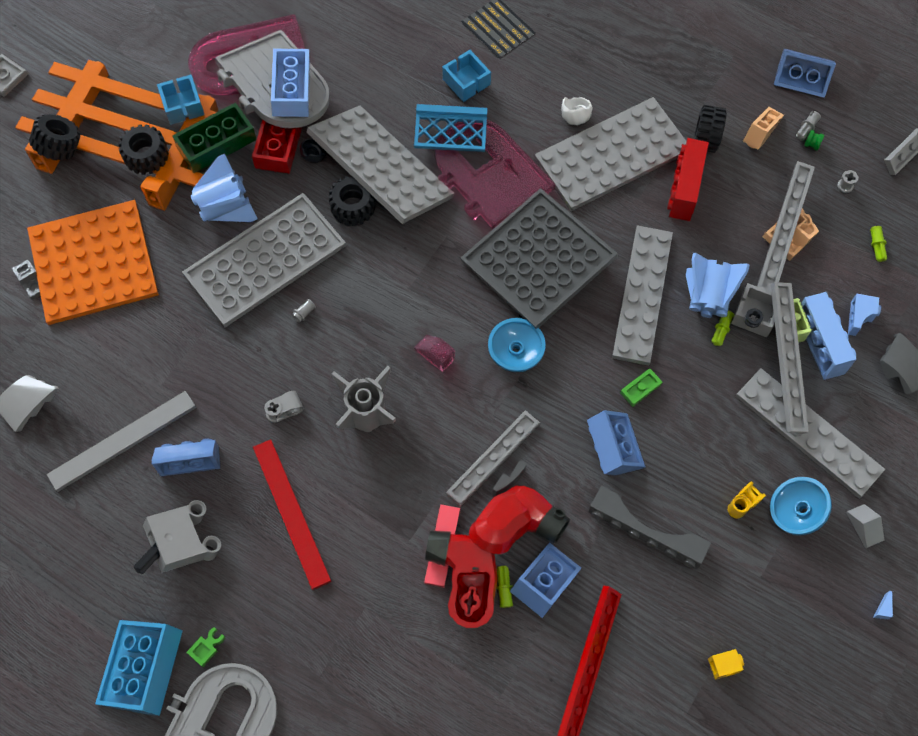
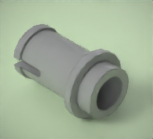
[292,299,316,323]

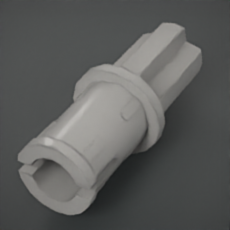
[796,111,821,141]

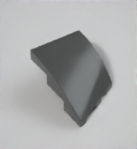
[879,333,918,394]

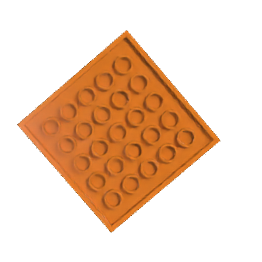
[27,200,159,325]

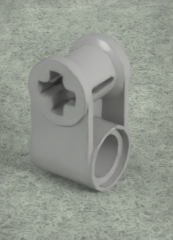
[264,391,304,423]

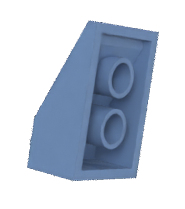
[510,542,581,618]

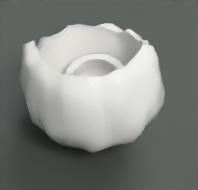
[561,97,593,126]

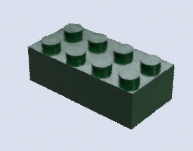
[172,102,257,173]

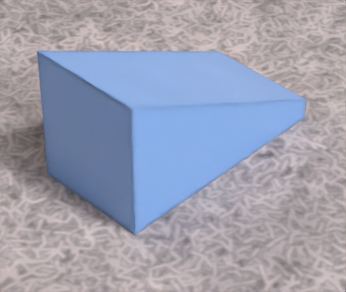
[873,591,893,619]

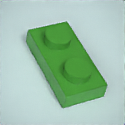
[620,368,663,407]

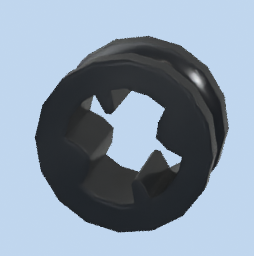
[744,308,763,328]

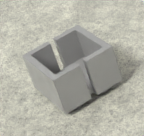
[731,283,775,337]

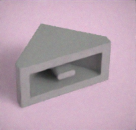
[846,504,884,548]

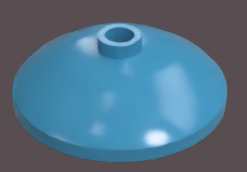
[488,318,545,372]
[770,477,832,535]

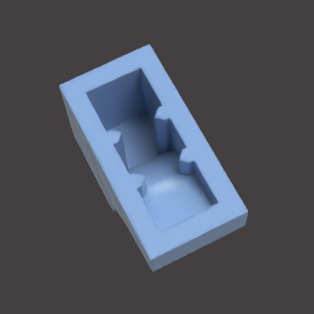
[848,294,881,336]

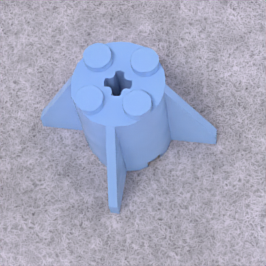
[191,154,258,222]
[686,253,749,318]

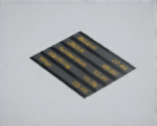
[461,0,535,58]

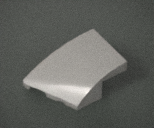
[0,375,59,432]

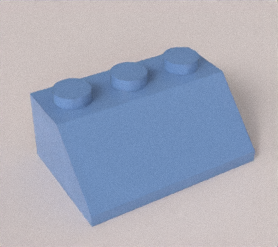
[774,49,836,98]
[587,410,645,475]
[152,439,220,476]

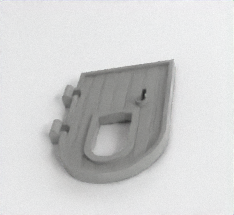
[215,30,329,128]
[165,663,277,736]

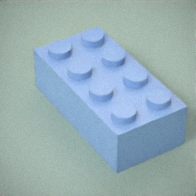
[271,48,310,117]
[801,292,857,380]

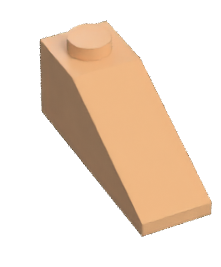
[743,107,784,149]

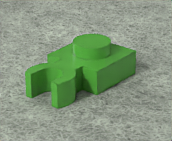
[186,627,225,667]

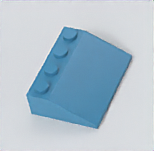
[95,620,183,716]

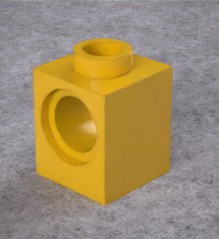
[708,649,744,680]

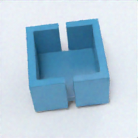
[442,50,491,102]
[157,75,205,125]

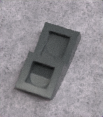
[12,260,41,300]
[492,461,527,497]

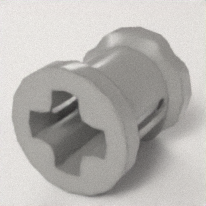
[837,170,859,193]

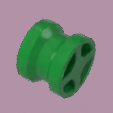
[804,130,825,151]

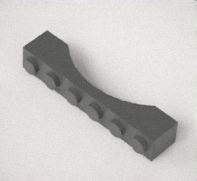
[588,486,711,569]

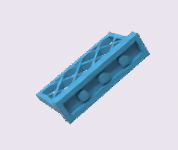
[414,104,487,152]

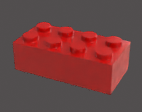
[252,119,302,174]
[667,138,709,221]

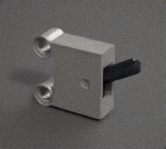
[134,500,221,574]

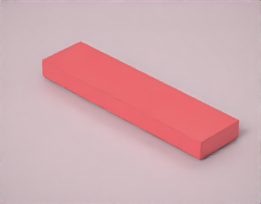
[424,504,460,588]

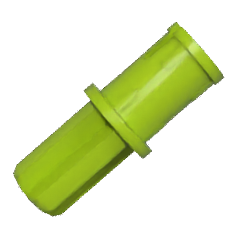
[870,226,887,262]
[712,310,734,346]
[496,566,513,608]

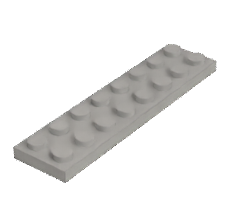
[612,225,673,366]
[735,368,885,499]

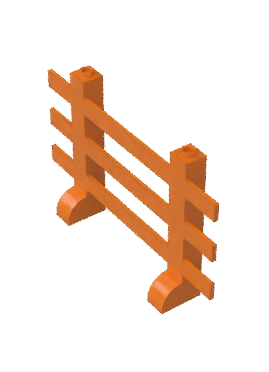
[15,60,218,211]

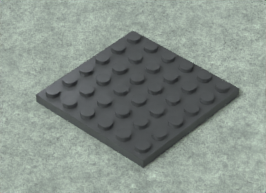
[461,188,618,329]

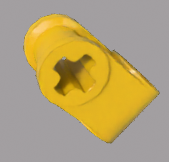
[727,481,766,519]

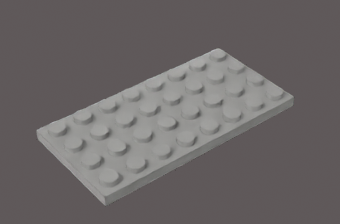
[534,97,686,211]
[307,105,454,224]
[182,193,346,328]

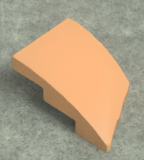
[762,208,819,261]

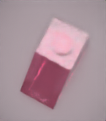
[414,335,455,372]

